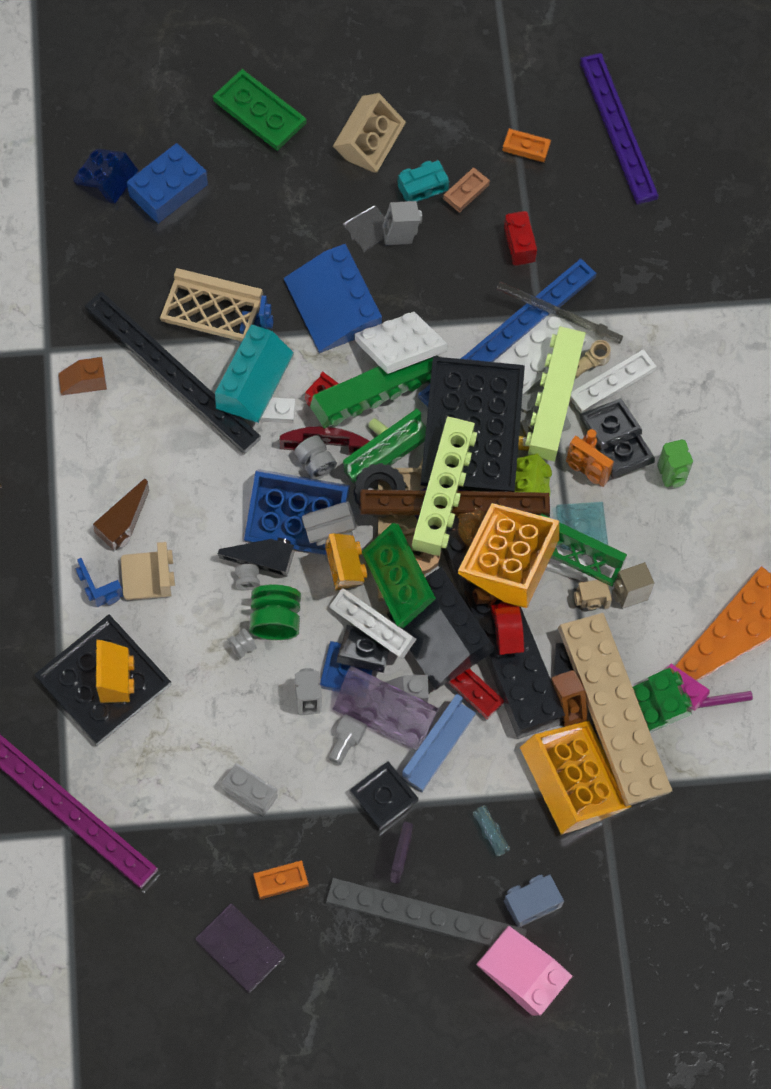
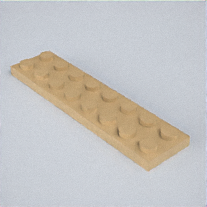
[558,613,672,807]

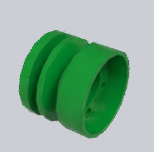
[249,584,301,640]

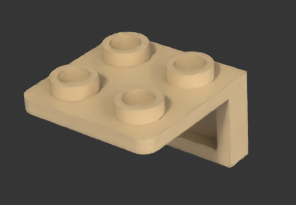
[121,542,175,600]

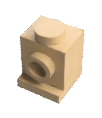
[574,580,612,610]

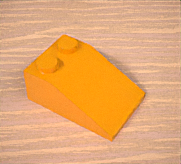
[325,533,367,591]

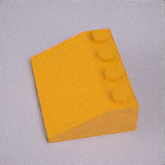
[458,503,559,608]
[520,721,631,835]

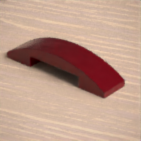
[279,426,370,455]

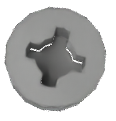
[235,564,260,590]
[227,629,257,659]

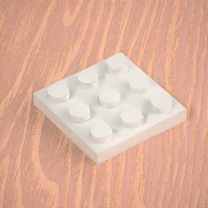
[354,312,448,374]

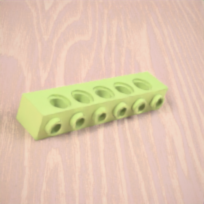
[412,416,477,556]

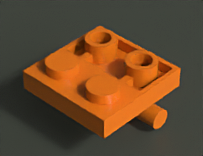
[566,429,614,487]

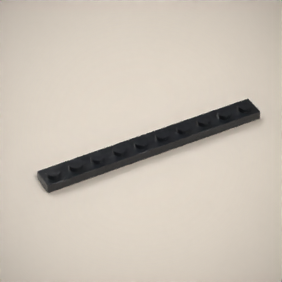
[85,291,261,454]

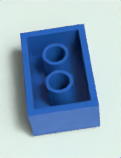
[127,143,208,224]

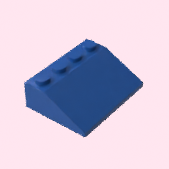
[284,244,382,353]
[244,469,350,555]

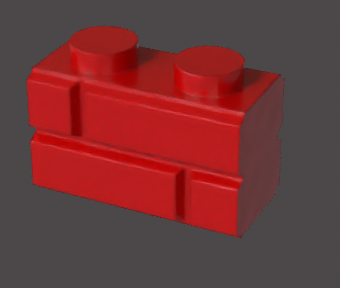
[504,211,537,266]

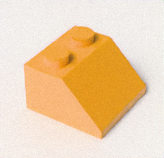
[96,640,134,703]

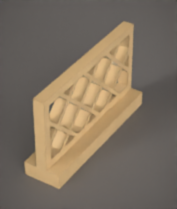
[160,268,263,341]

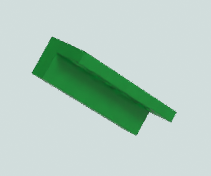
[343,409,426,485]
[540,514,627,587]

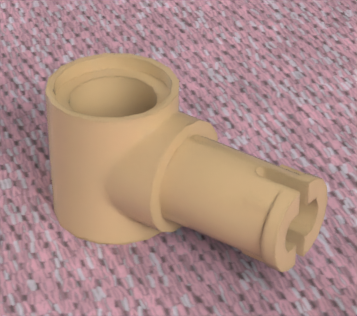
[575,340,611,378]

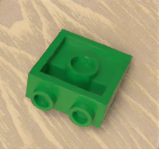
[632,667,693,733]

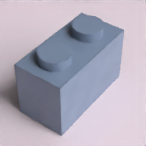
[504,875,564,927]

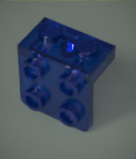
[73,149,139,203]

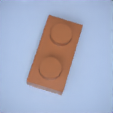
[443,167,490,213]

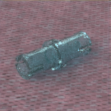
[472,806,510,856]

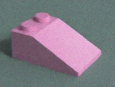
[476,926,572,1016]

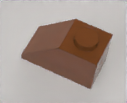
[58,357,107,396]
[551,670,588,727]

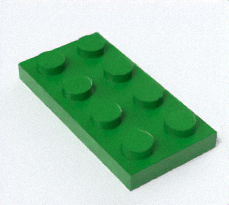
[213,69,307,151]
[362,523,436,628]

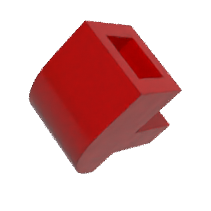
[491,602,524,655]

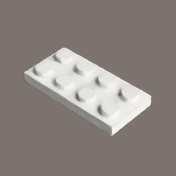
[494,310,586,396]

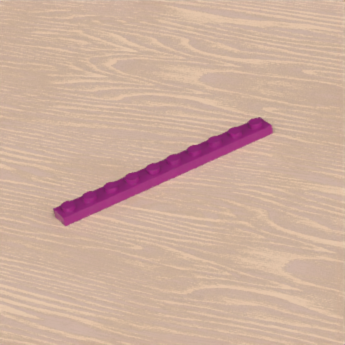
[0,735,158,889]

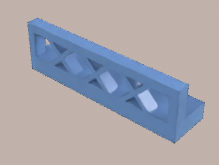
[402,694,476,792]

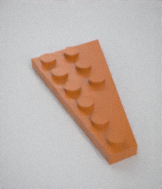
[676,566,771,681]

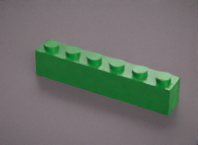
[310,355,438,428]

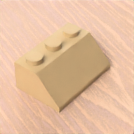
[333,93,406,173]

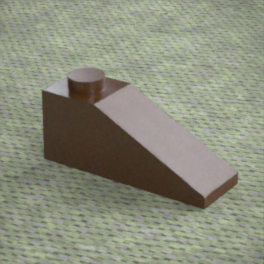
[93,478,150,551]

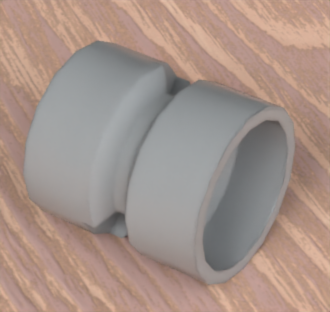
[295,436,337,479]

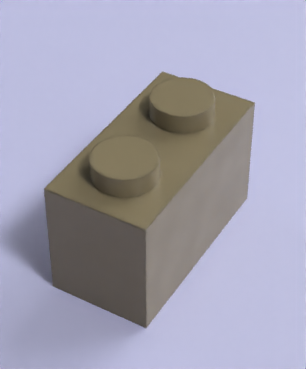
[612,562,654,609]

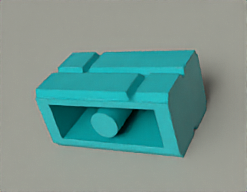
[397,160,449,202]

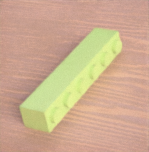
[525,326,586,462]

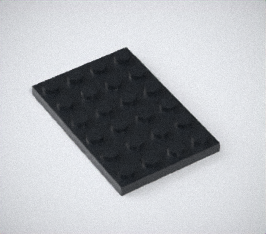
[420,356,525,492]

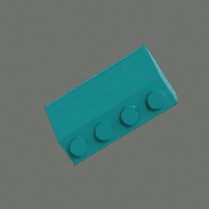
[215,324,294,423]

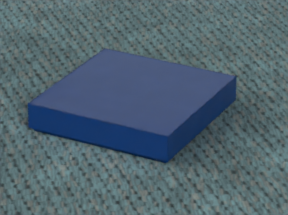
[320,641,373,698]

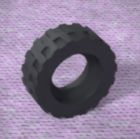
[354,463,406,518]

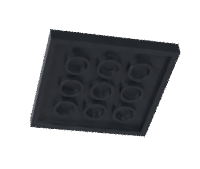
[34,614,172,746]

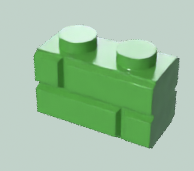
[657,439,693,488]

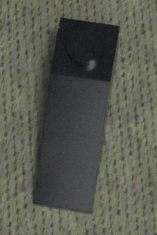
[217,538,295,577]

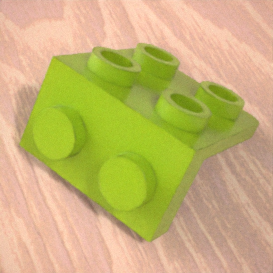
[515,453,552,497]

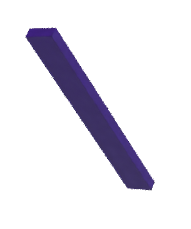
[580,53,658,205]

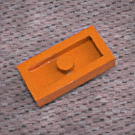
[503,129,551,162]
[254,861,308,900]

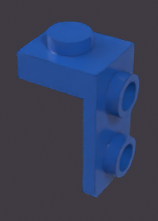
[240,295,273,334]
[75,558,123,607]

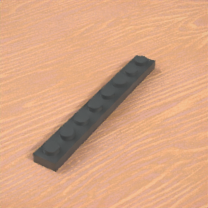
[326,878,527,947]

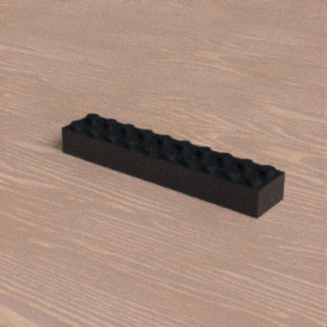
[433,516,565,739]

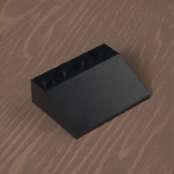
[387,567,496,690]

